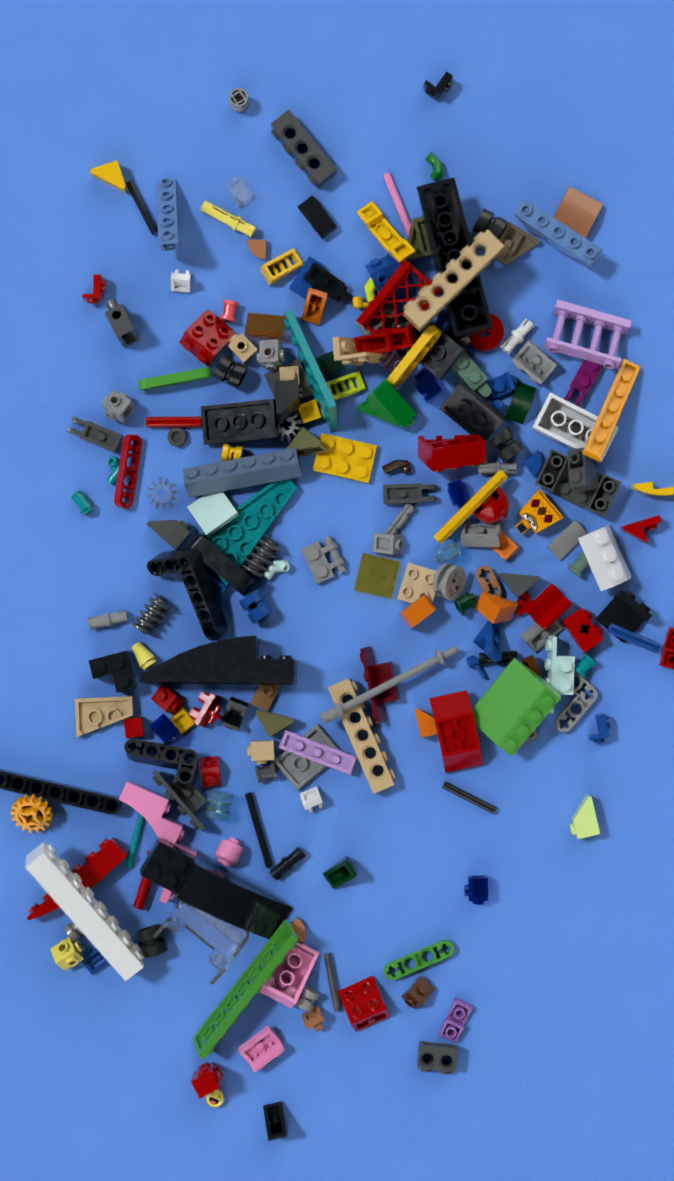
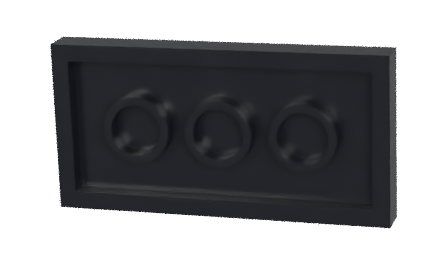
[390,309,465,380]
[201,399,279,445]

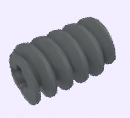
[242,535,282,577]
[130,592,171,635]

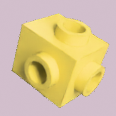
[50,937,84,971]

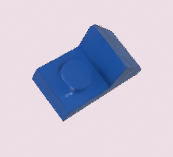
[473,621,503,662]

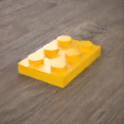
[313,433,377,483]

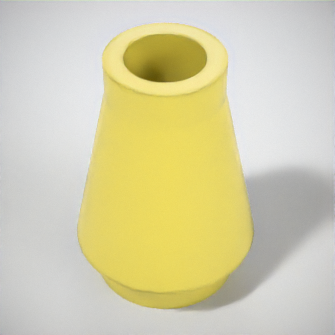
[131,642,157,671]

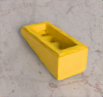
[260,248,304,286]

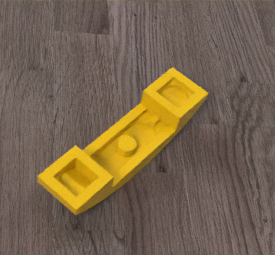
[357,201,416,263]
[631,482,674,496]

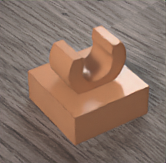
[302,1005,325,1032]

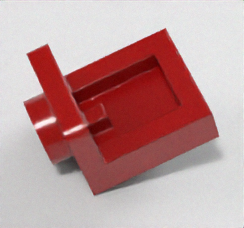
[82,274,107,304]
[151,684,185,716]
[200,756,222,788]

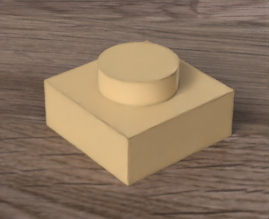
[279,366,300,386]

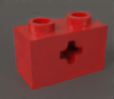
[561,608,604,653]

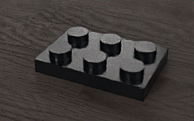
[439,381,506,441]

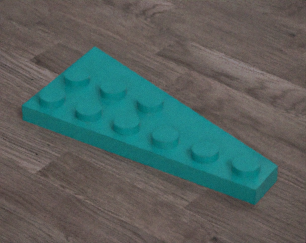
[283,309,338,432]
[201,479,297,586]

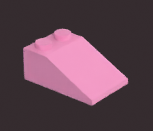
[260,941,319,1008]

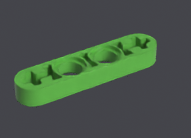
[138,367,213,391]
[384,939,454,980]

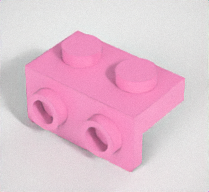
[238,1025,285,1072]

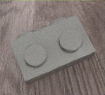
[512,339,559,384]

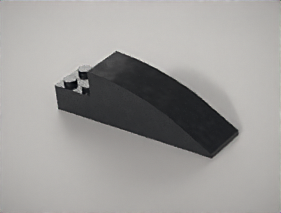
[417,177,493,340]
[139,635,297,685]
[139,837,292,939]

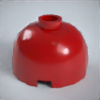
[473,486,510,524]

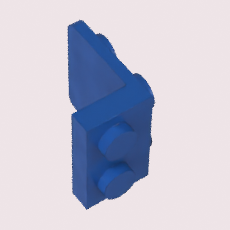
[365,253,417,305]

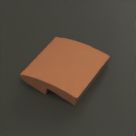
[554,186,603,238]

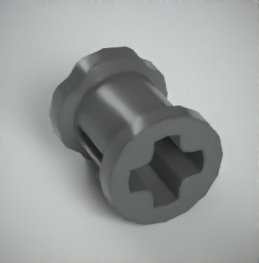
[255,762,277,783]

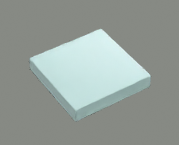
[187,491,239,537]

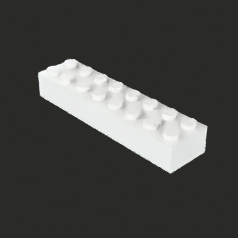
[25,841,144,981]

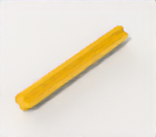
[434,470,507,543]

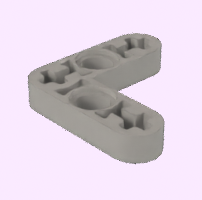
[555,671,598,732]

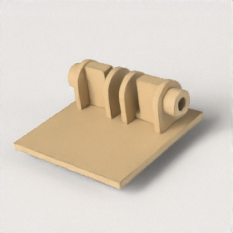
[397,563,436,604]

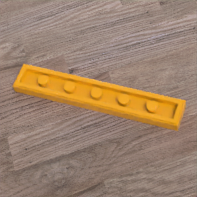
[582,359,641,462]

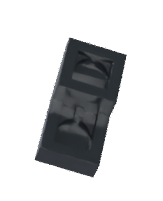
[297,195,337,239]

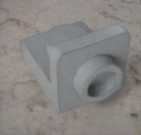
[373,532,404,555]

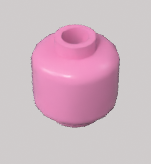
[215,837,243,867]

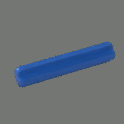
[608,623,661,653]

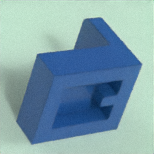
[486,371,517,400]

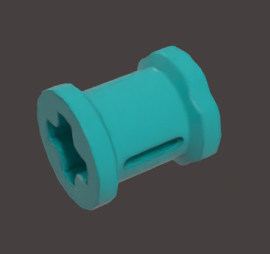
[574,653,597,678]

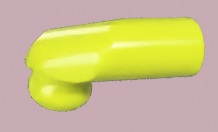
[364,277,376,303]

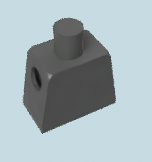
[105,299,140,347]

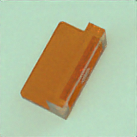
[245,313,285,339]

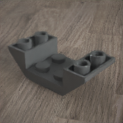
[535,449,621,517]

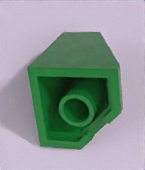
[357,379,417,429]

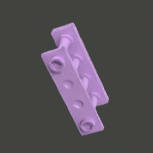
[543,300,631,369]

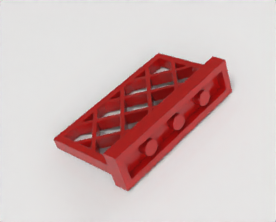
[356,259,441,333]

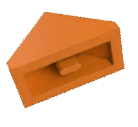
[301,288,328,325]
[475,591,518,624]
[399,594,436,629]
[414,707,437,738]

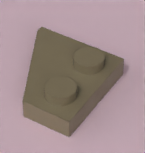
[495,222,541,266]

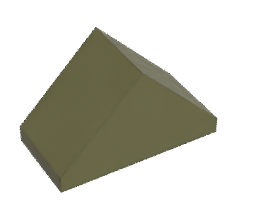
[286,427,329,457]
[255,709,294,737]

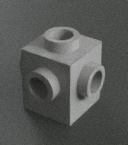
[257,339,286,371]
[102,390,135,424]

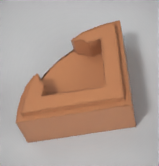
[247,239,266,260]
[292,917,306,943]

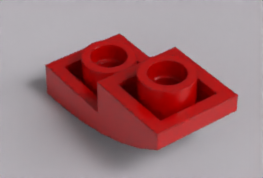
[659,626,674,669]

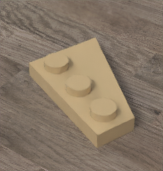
[75,696,134,737]

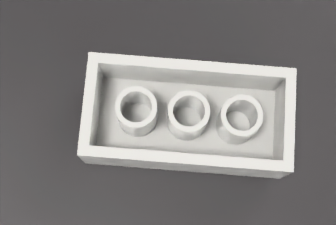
[531,393,619,463]

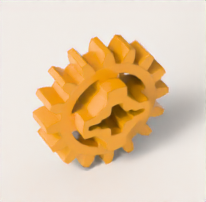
[10,794,53,833]

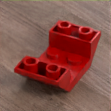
[429,690,483,773]

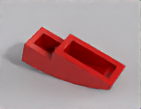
[354,326,417,353]

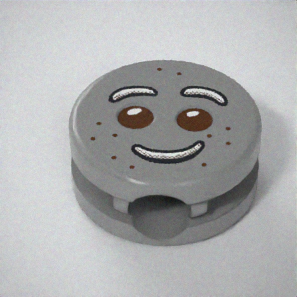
[433,563,466,601]

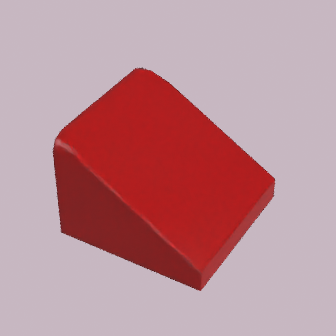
[123,717,145,738]

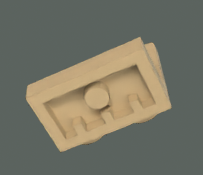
[332,337,387,366]

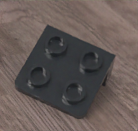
[597,590,652,643]

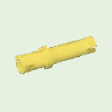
[200,200,256,238]

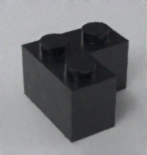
[89,650,138,693]

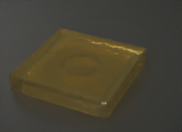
[354,553,400,599]

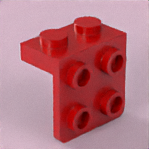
[179,310,235,367]

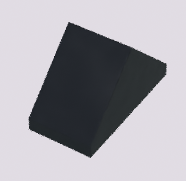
[263,1101,288,1141]

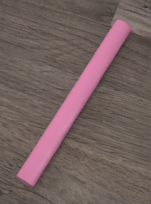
[383,172,411,236]

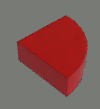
[516,591,532,616]

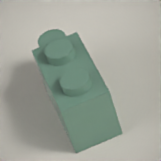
[451,351,491,398]

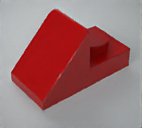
[620,515,662,543]

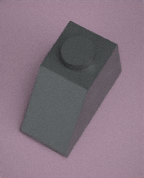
[147,520,192,550]

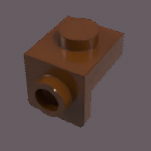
[401,976,435,1009]

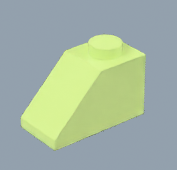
[569,795,600,839]

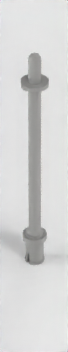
[319,646,458,725]

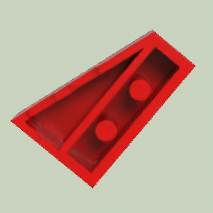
[418,434,486,472]

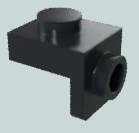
[423,72,453,99]
[221,697,249,731]

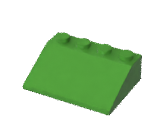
[472,657,561,756]

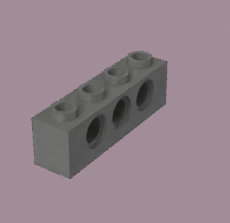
[270,109,337,187]

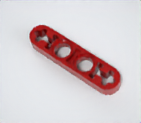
[114,434,142,509]

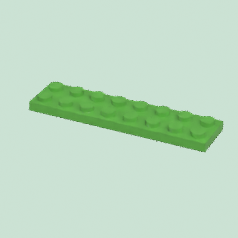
[193,919,298,1059]

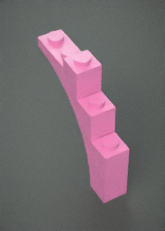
[119,780,199,903]

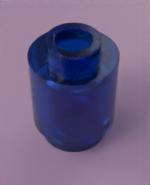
[447,479,471,509]

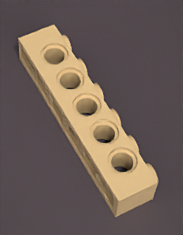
[403,230,504,332]
[328,678,396,794]

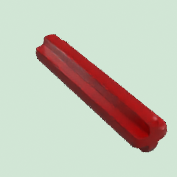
[146,417,202,427]

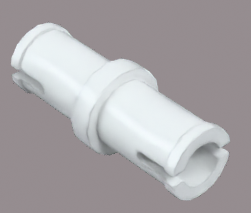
[500,318,534,355]

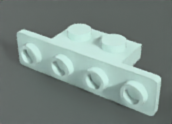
[544,635,575,714]

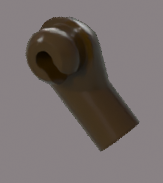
[382,460,412,475]

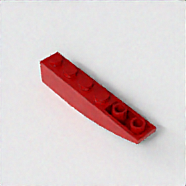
[27,837,128,920]

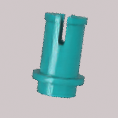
[71,490,94,516]

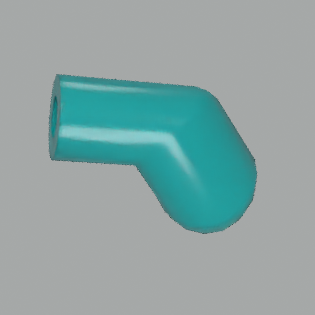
[106,456,120,486]

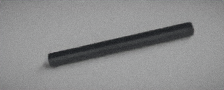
[245,792,273,868]

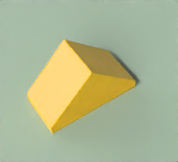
[90,160,128,193]

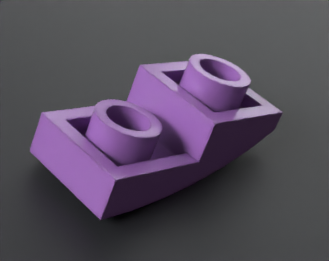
[439,997,473,1043]

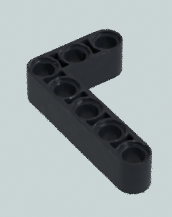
[147,548,228,641]

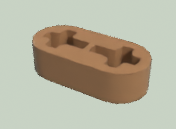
[475,566,501,597]

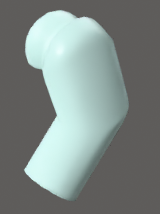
[263,560,290,580]

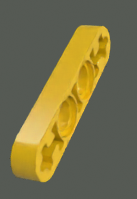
[387,325,442,389]

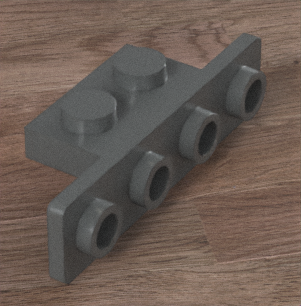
[152,770,207,831]

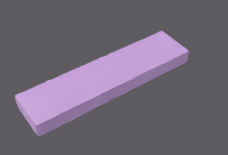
[279,730,357,775]

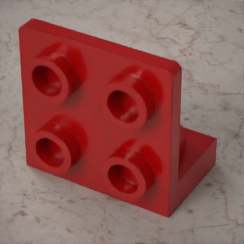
[338,976,391,1032]

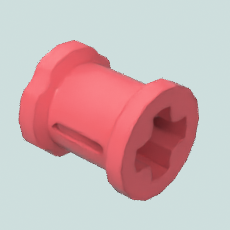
[219,300,239,323]

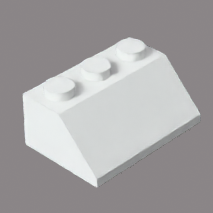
[578,525,632,591]

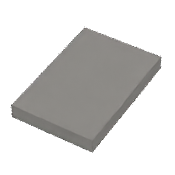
[273,724,339,790]

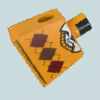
[515,489,563,535]

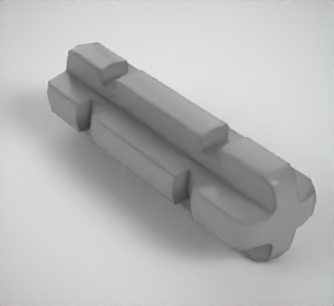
[386,503,415,535]

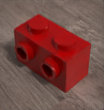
[191,1062,224,1099]

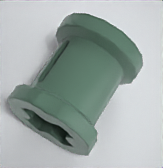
[568,553,590,578]

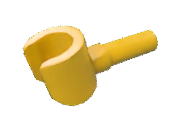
[352,296,370,309]

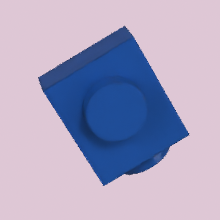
[588,713,611,743]

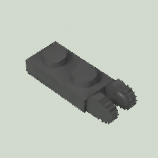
[67,417,123,453]
[383,483,437,504]

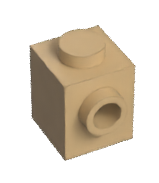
[228,333,258,365]
[247,740,275,764]

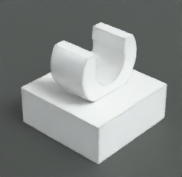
[170,269,191,293]
[300,786,323,812]

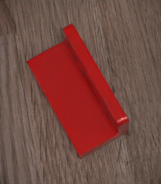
[524,583,572,630]

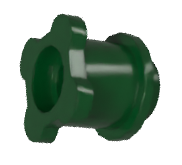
[454,591,477,616]

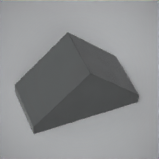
[499,573,539,598]

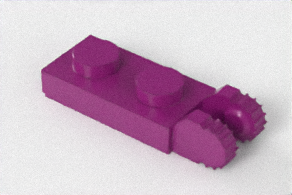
[564,360,603,407]

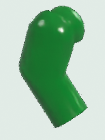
[425,152,444,182]

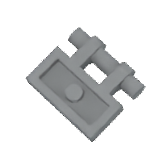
[301,536,346,584]

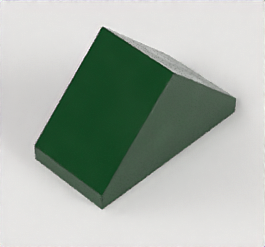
[505,382,536,424]
[322,856,358,889]

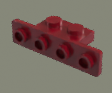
[360,646,400,724]

